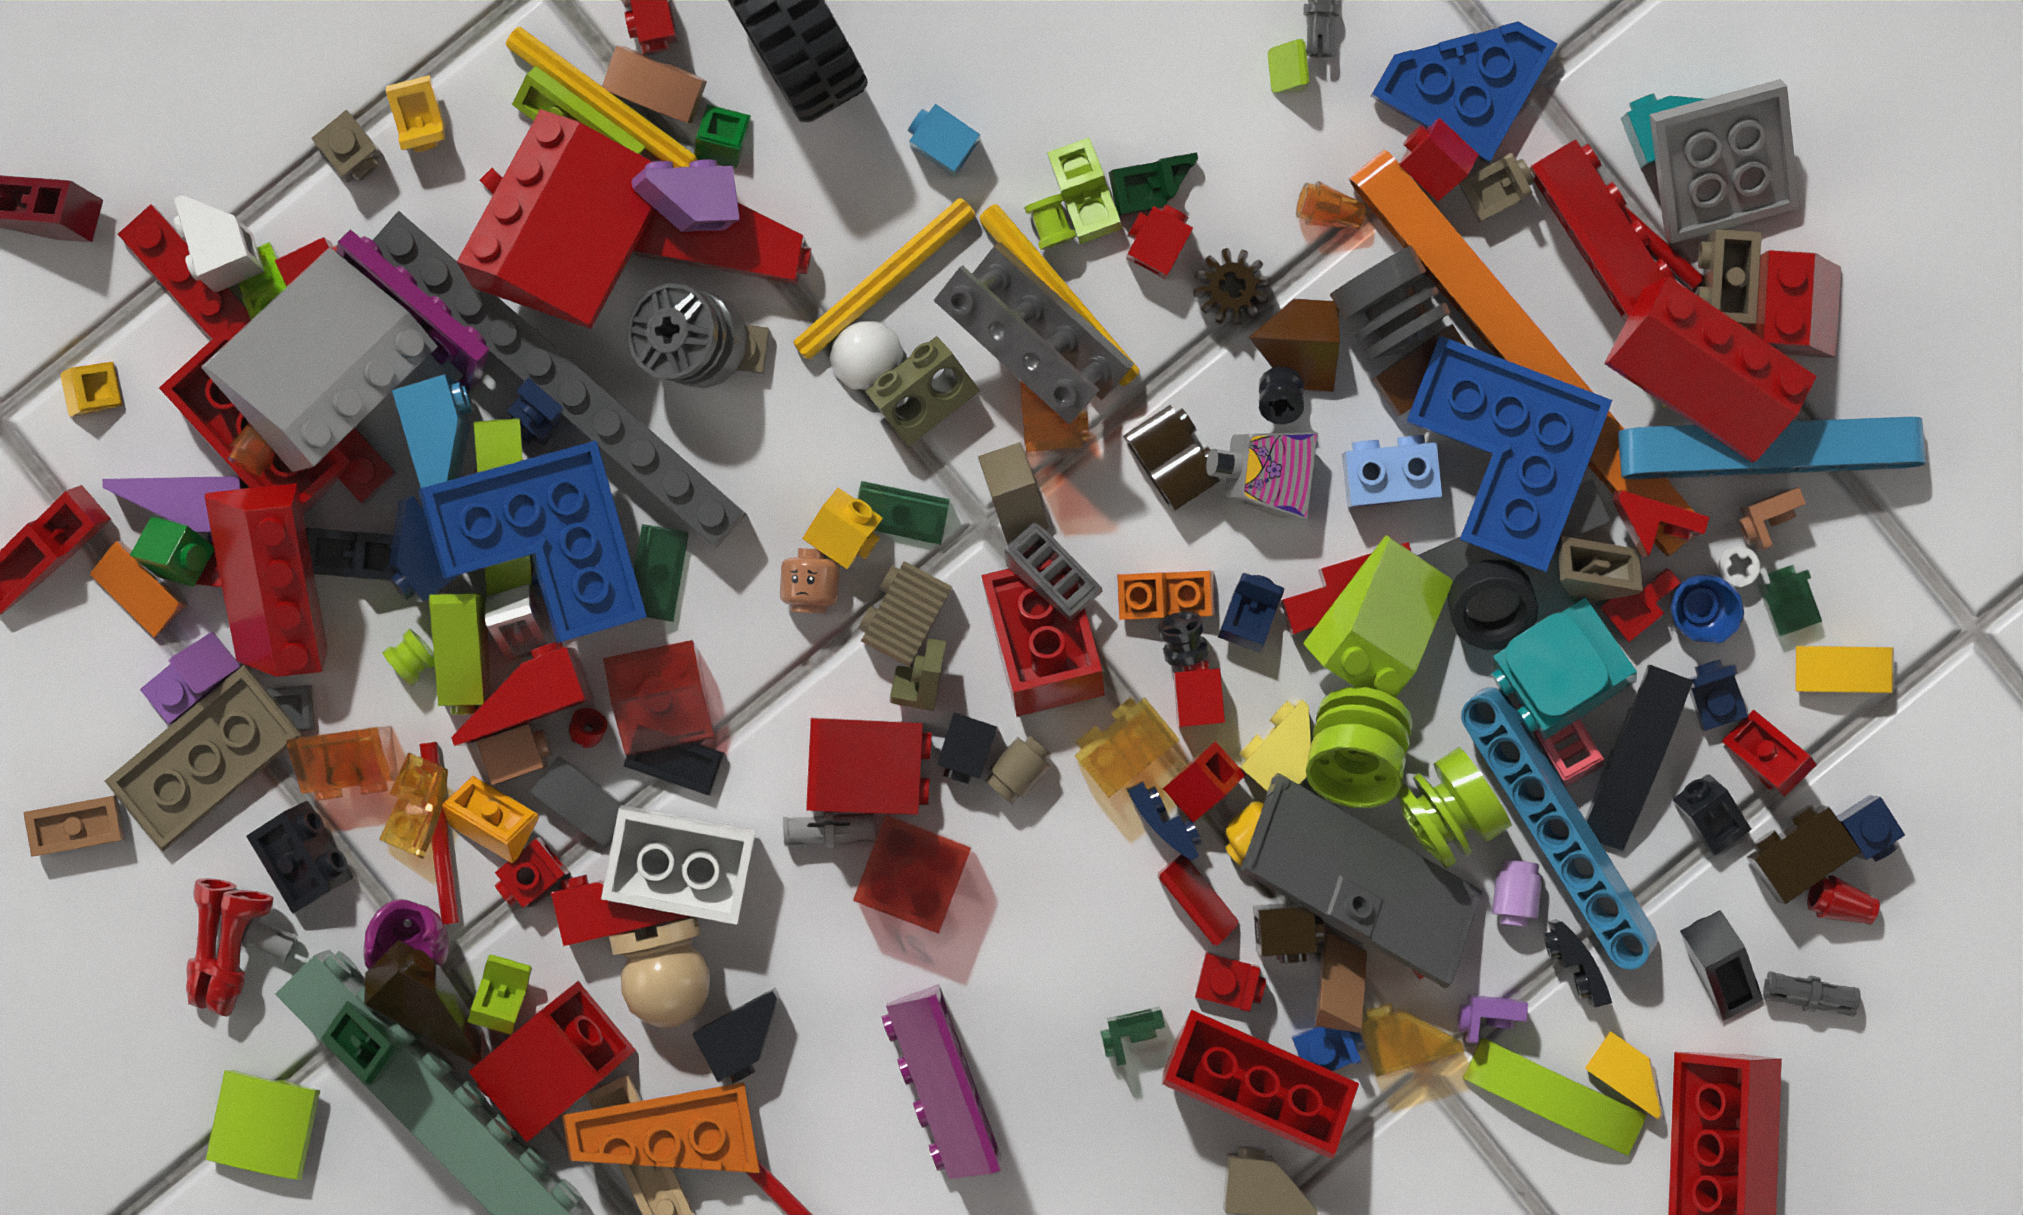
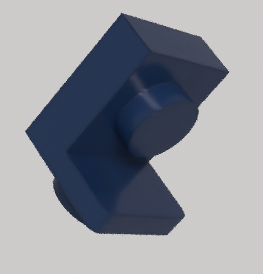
[1688,659,1748,731]

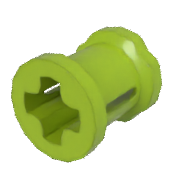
[1024,193,1077,250]

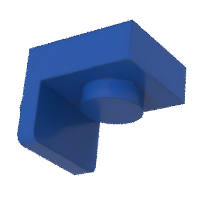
[1291,1026,1365,1071]

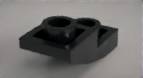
[1543,919,1612,1008]

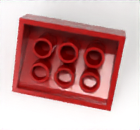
[457,109,655,329]

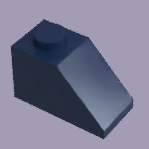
[389,495,461,602]

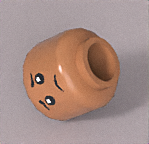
[780,548,840,614]

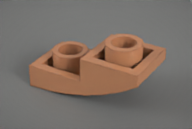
[602,45,707,123]

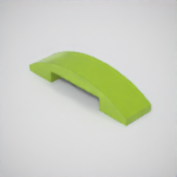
[474,418,533,596]
[1462,1037,1647,1156]

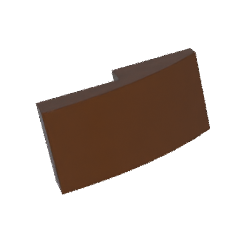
[1372,324,1466,417]

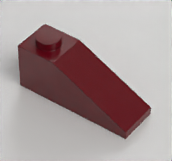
[0,175,103,243]

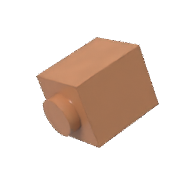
[477,723,552,785]

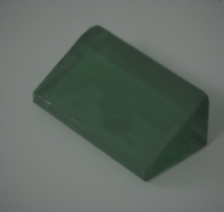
[857,481,950,545]
[634,524,689,622]

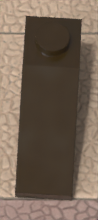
[364,940,481,1065]

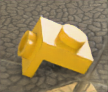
[386,75,445,152]

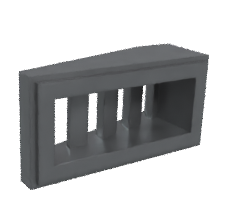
[1004,522,1103,621]

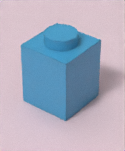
[908,103,981,177]

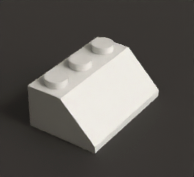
[601,805,756,925]

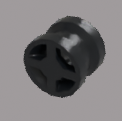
[1259,366,1304,425]
[1158,611,1209,667]

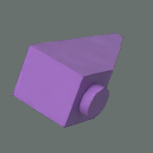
[102,476,248,542]

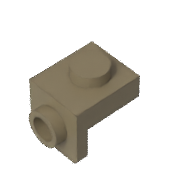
[1459,153,1534,223]

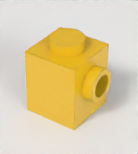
[802,487,883,569]

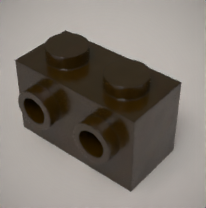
[1746,804,1861,904]
[1253,903,1325,963]

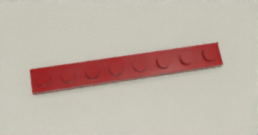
[117,204,397,504]

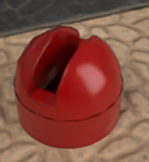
[569,708,608,749]

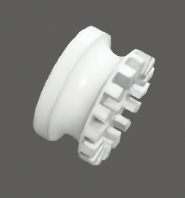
[1716,546,1760,587]

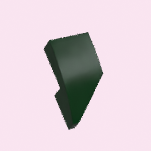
[1108,152,1198,216]

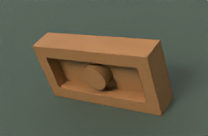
[23,795,125,857]

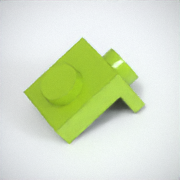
[468,954,532,1035]

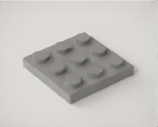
[1650,79,1800,244]

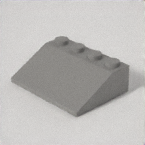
[201,248,438,472]

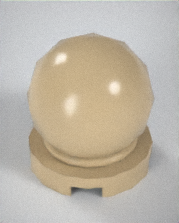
[609,916,710,1028]

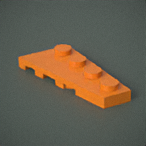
[562,1082,760,1173]

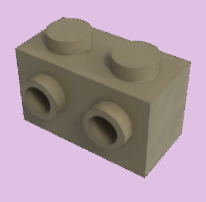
[1696,229,1762,328]

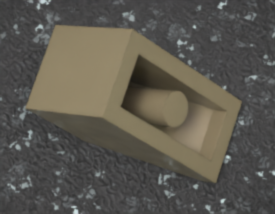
[1223,1146,1318,1215]

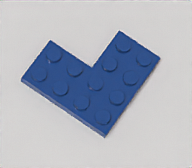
[1407,336,1613,573]
[418,440,647,643]

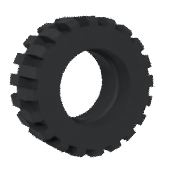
[728,0,868,122]

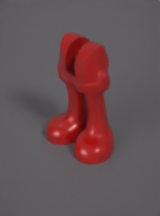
[186,878,274,1017]

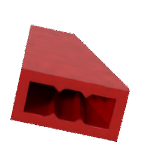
[633,202,812,284]

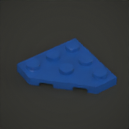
[1370,21,1558,164]

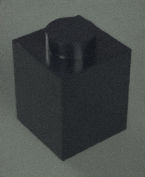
[937,712,997,784]

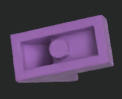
[140,632,242,724]

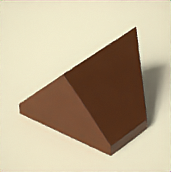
[1249,299,1340,392]

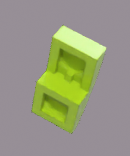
[1047,137,1122,244]

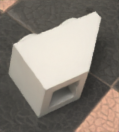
[174,195,264,293]

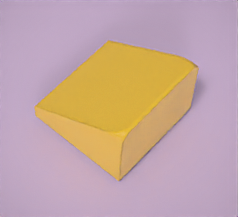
[60,361,123,417]

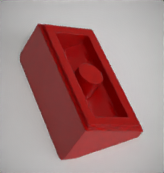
[1157,854,1239,946]

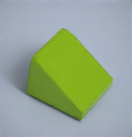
[1267,39,1309,94]

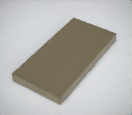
[104,665,304,851]

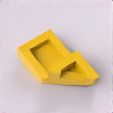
[1585,1031,1663,1121]

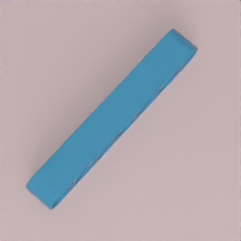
[1618,417,1927,479]
[1461,687,1657,970]

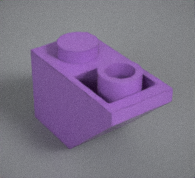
[631,160,739,232]

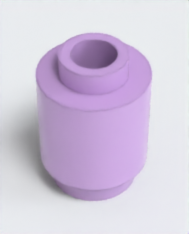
[1492,860,1542,927]

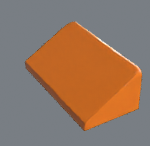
[90,541,187,638]

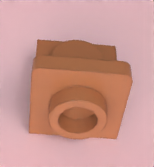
[1738,487,1806,550]

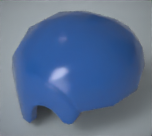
[1670,574,1744,644]

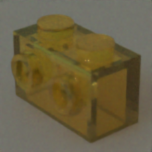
[1074,696,1180,798]

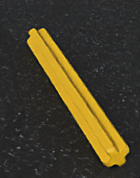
[505,27,697,168]
[793,198,975,360]
[979,204,1140,387]

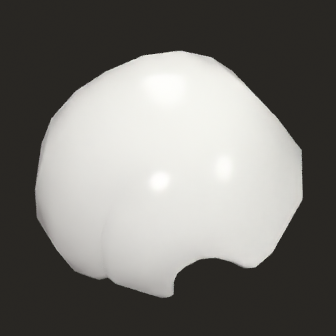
[829,321,903,390]

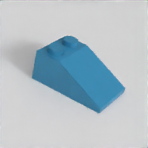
[392,374,474,488]

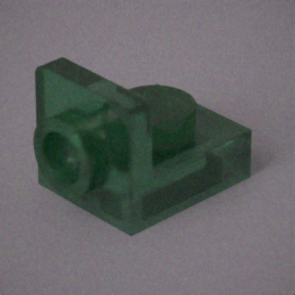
[1758,564,1822,637]
[1100,1006,1165,1066]

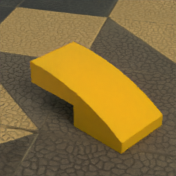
[1795,646,1894,693]

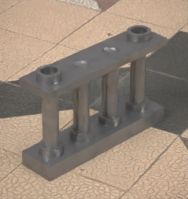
[933,242,1134,425]

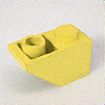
[1239,699,1311,792]

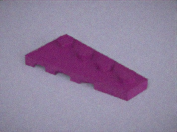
[336,229,489,392]

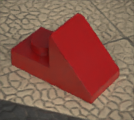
[1612,490,1710,558]
[1722,710,1817,797]

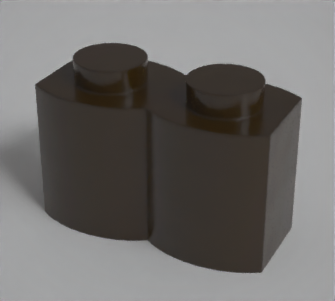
[1123,405,1220,512]

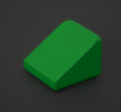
[694,104,751,169]

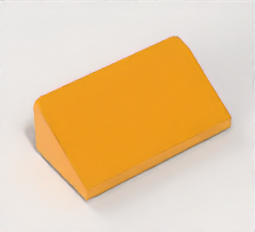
[442,776,539,863]

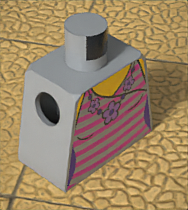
[1206,432,1318,519]

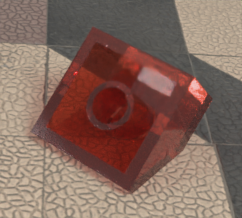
[603,640,715,756]

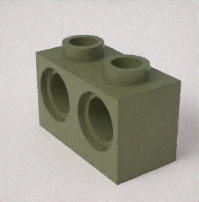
[865,336,980,447]

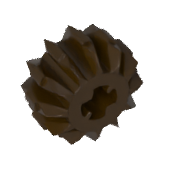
[1193,248,1270,326]

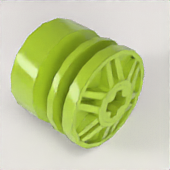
[1305,687,1413,808]
[1396,747,1512,869]

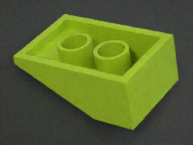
[1303,535,1453,698]

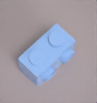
[1342,435,1442,508]

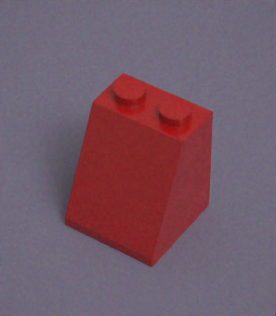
[1747,250,1841,358]
[806,718,932,815]
[469,981,636,1142]

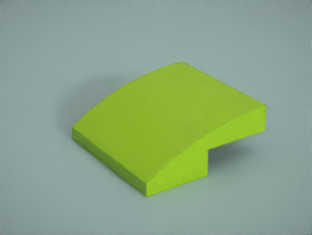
[206,1070,320,1180]

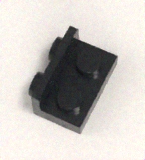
[246,801,353,914]

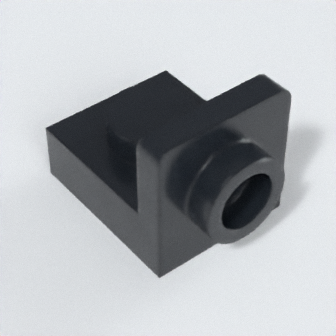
[1673,774,1752,856]

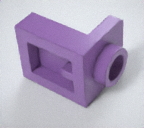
[1458,994,1528,1044]

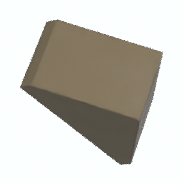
[978,442,1049,543]
[1557,536,1643,604]

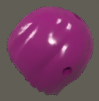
[363,899,449,970]

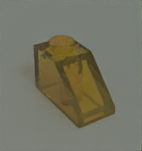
[1361,1003,1464,1077]

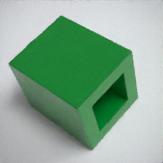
[130,516,215,587]

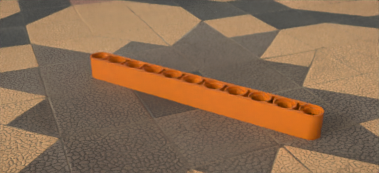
[1349,150,1695,557]

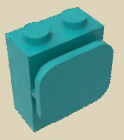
[1491,597,1637,740]

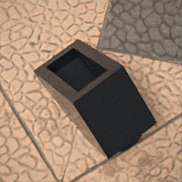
[1680,910,1763,1021]
[692,988,780,1084]

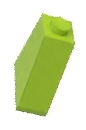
[429,594,490,715]

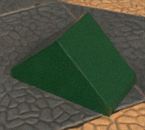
[321,1001,407,1086]

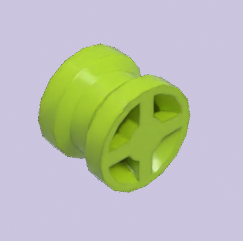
[382,628,435,686]

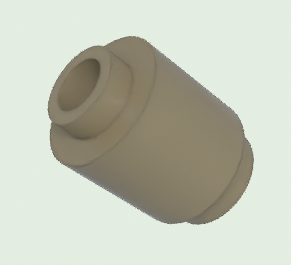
[985,736,1052,804]

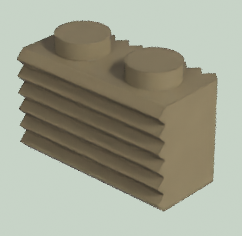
[858,561,953,667]

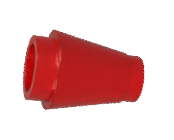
[1807,875,1880,925]

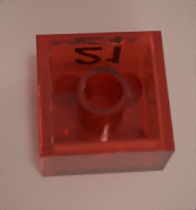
[853,814,972,934]

